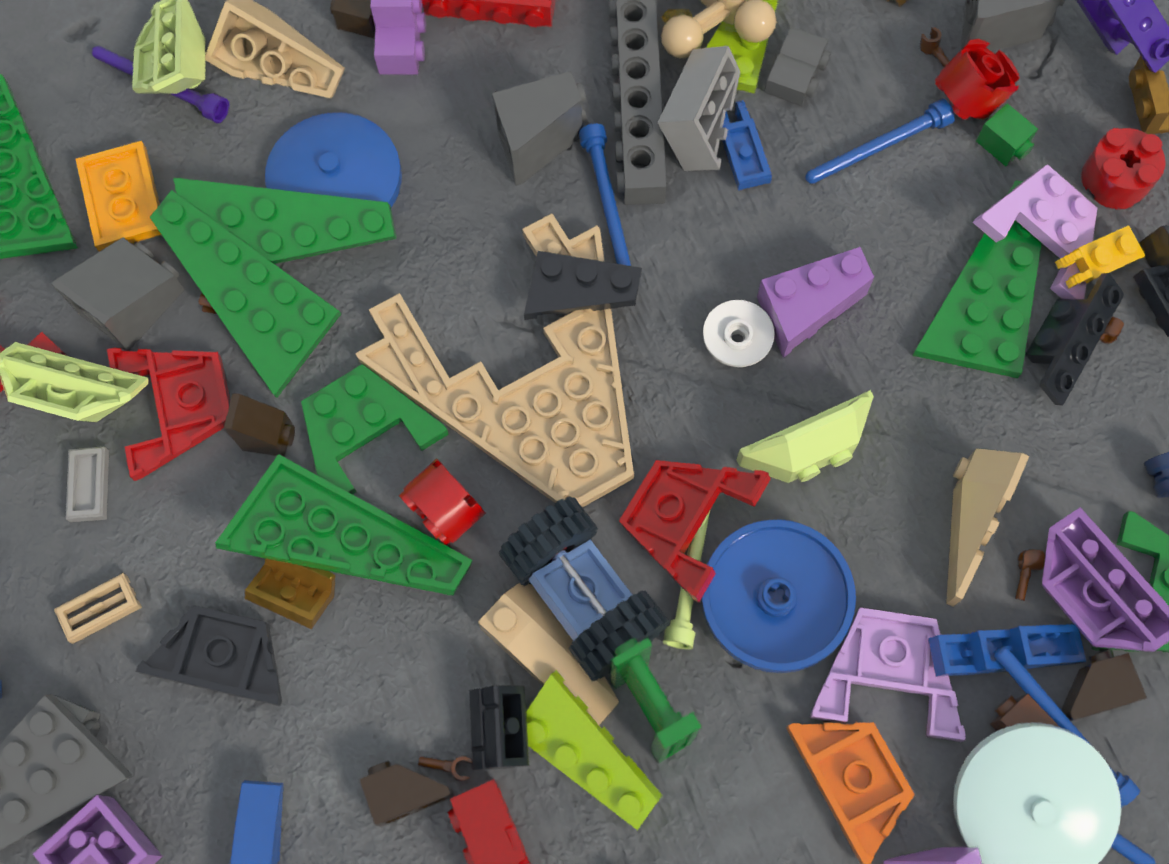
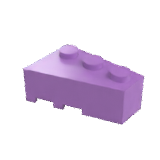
[757,247,874,358]

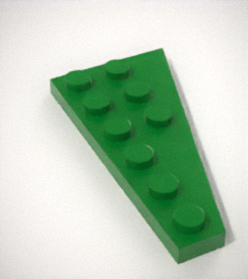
[0,74,78,259]
[173,177,397,278]
[912,180,1042,378]
[150,190,341,398]
[215,454,473,596]

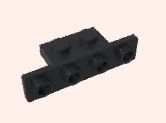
[1133,225,1169,337]
[1026,273,1124,406]

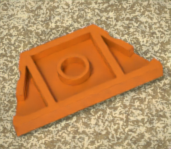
[786,723,915,864]

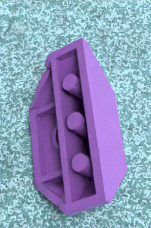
[1042,507,1169,652]

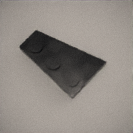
[524,251,642,320]

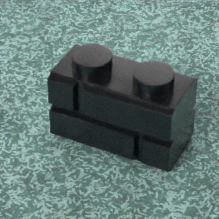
[469,685,529,770]

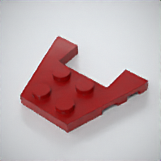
[107,348,230,481]
[619,460,771,602]

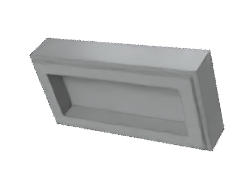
[66,446,109,522]

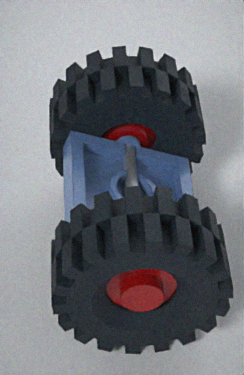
[499,497,670,681]

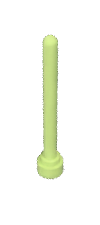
[663,511,710,649]

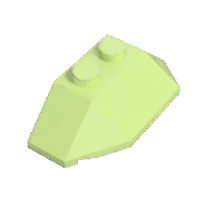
[132,0,205,94]
[0,342,148,422]
[736,390,874,483]

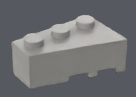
[658,46,740,171]

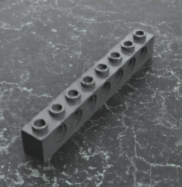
[609,0,667,205]

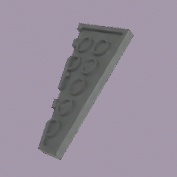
[0,694,133,851]

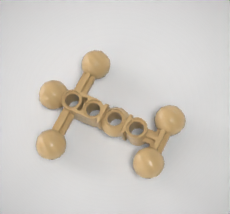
[661,0,777,58]

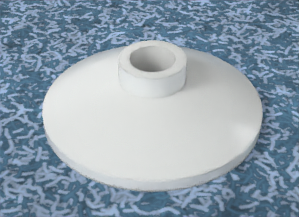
[703,300,774,367]

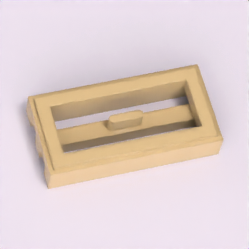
[54,573,142,644]

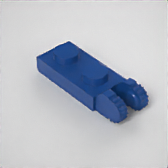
[722,100,772,190]

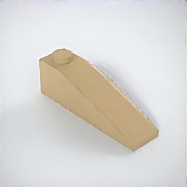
[205,0,345,98]
[946,449,1029,607]
[478,583,619,726]

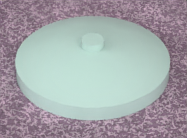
[953,723,1121,864]

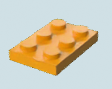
[76,141,162,252]

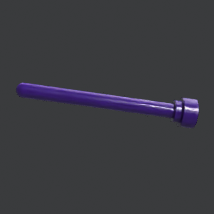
[92,46,229,123]

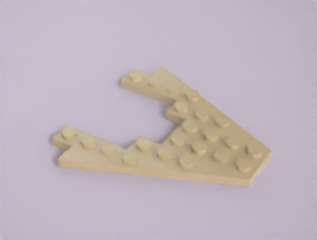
[355,214,634,507]

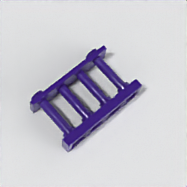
[1076,0,1169,73]

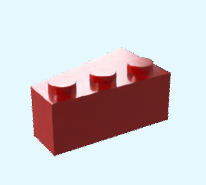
[447,779,531,864]

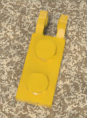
[1055,226,1145,288]

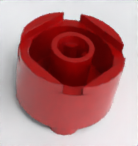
[935,39,1020,119]
[1081,128,1165,209]
[399,458,486,546]

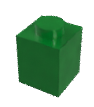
[976,103,1038,167]

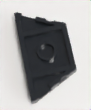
[136,605,282,706]

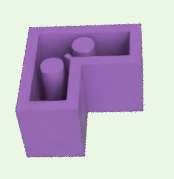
[370,0,426,75]
[33,795,162,864]

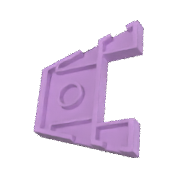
[973,164,1097,299]
[810,608,966,742]

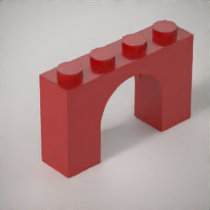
[422,0,556,27]

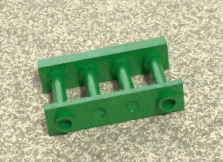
[611,638,702,764]

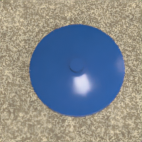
[265,113,402,207]
[701,520,856,673]

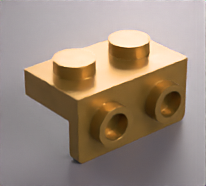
[1128,56,1169,134]
[245,558,336,629]

